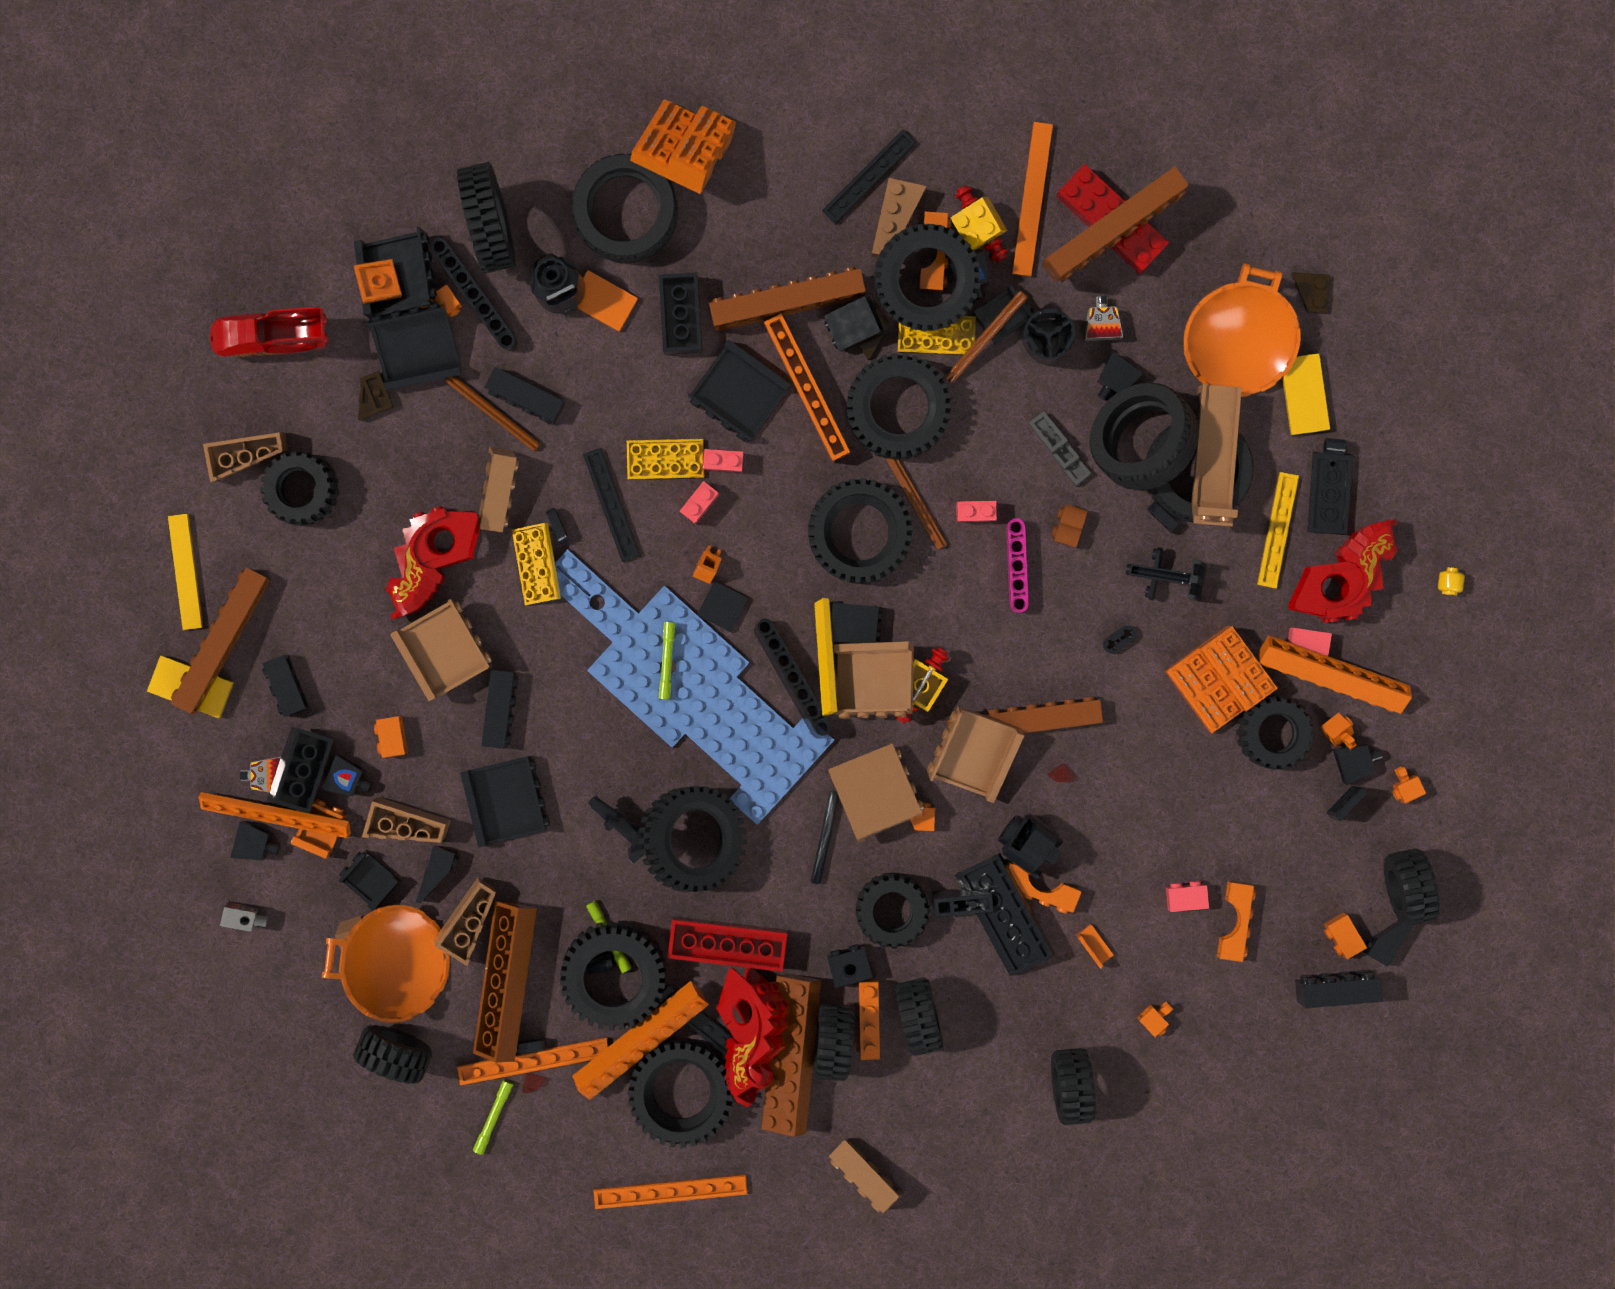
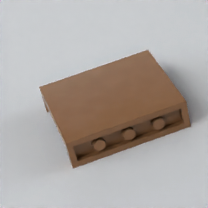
[390,599,492,701]
[834,641,914,719]
[927,706,1024,803]
[828,744,924,843]

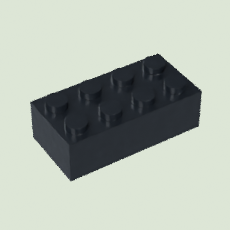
[659,272,703,355]
[267,727,334,814]
[1295,970,1383,1008]

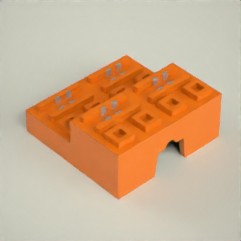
[630,99,736,194]
[1165,626,1278,733]

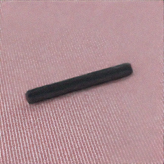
[811,791,839,884]

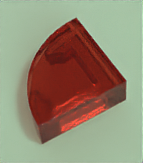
[1047,763,1074,783]
[522,1073,546,1093]

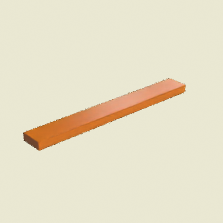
[1012,122,1053,277]
[198,792,351,838]
[457,1037,609,1085]
[593,1174,748,1209]

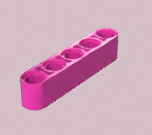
[1006,518,1029,613]

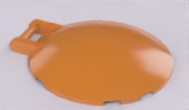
[1183,263,1301,397]
[322,905,450,1023]

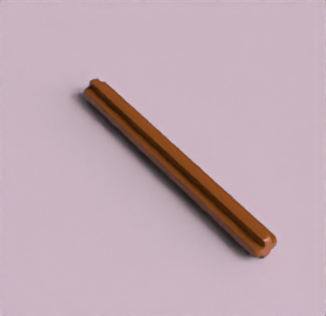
[945,291,1027,383]
[445,376,540,451]
[886,458,947,549]

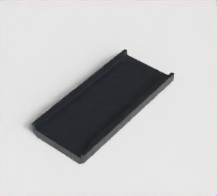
[955,852,1055,976]

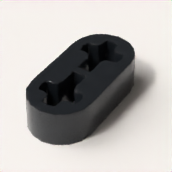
[1147,502,1180,534]
[546,507,569,544]
[1103,626,1137,653]
[516,1038,547,1054]

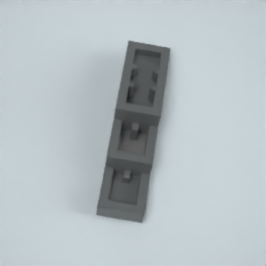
[1029,412,1091,486]

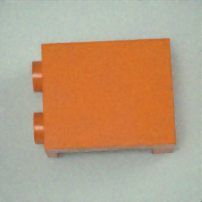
[290,798,348,859]

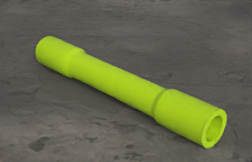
[659,622,676,700]
[586,900,632,973]
[473,1079,514,1155]

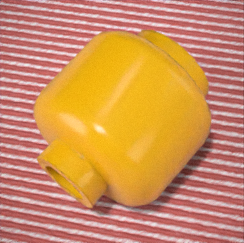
[1438,567,1465,596]

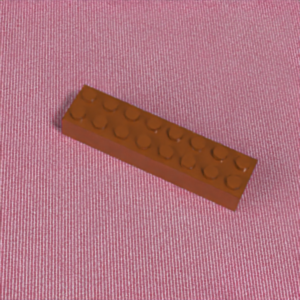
[1042,166,1189,283]
[709,267,866,331]
[473,901,537,1063]
[762,974,821,1137]

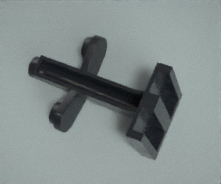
[1126,547,1207,602]
[588,795,644,863]

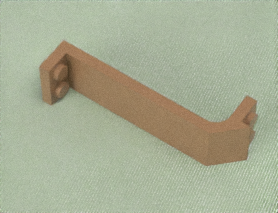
[1192,384,1242,526]

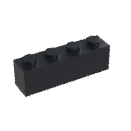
[485,367,565,424]
[481,669,519,749]

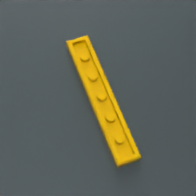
[1257,472,1299,589]
[168,514,203,630]
[814,598,837,716]

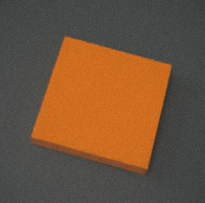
[354,259,402,304]

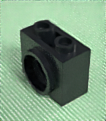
[827,944,873,988]

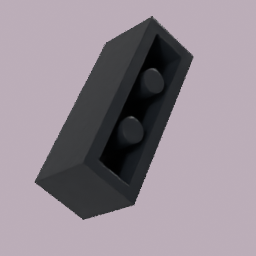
[262,655,309,717]

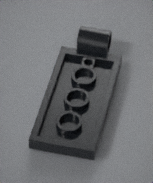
[1307,438,1353,534]

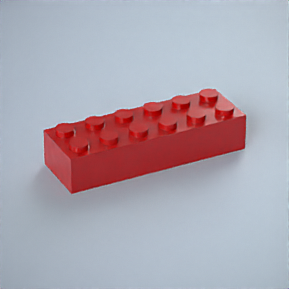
[1056,164,1169,275]
[668,917,788,972]

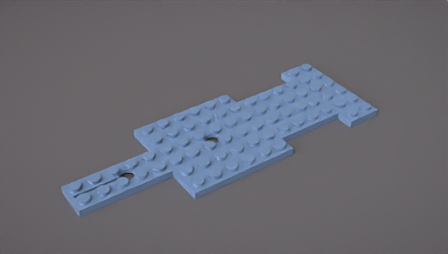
[555,549,834,825]

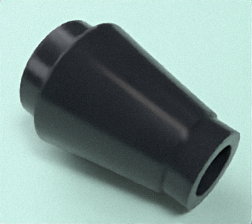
[586,952,616,974]

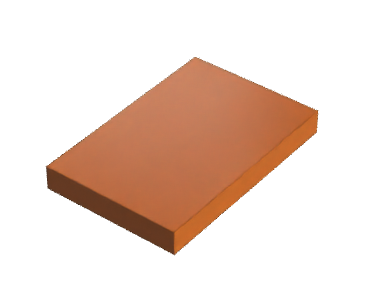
[577,270,638,332]

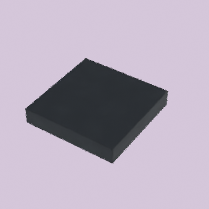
[697,581,748,632]
[1326,786,1367,821]

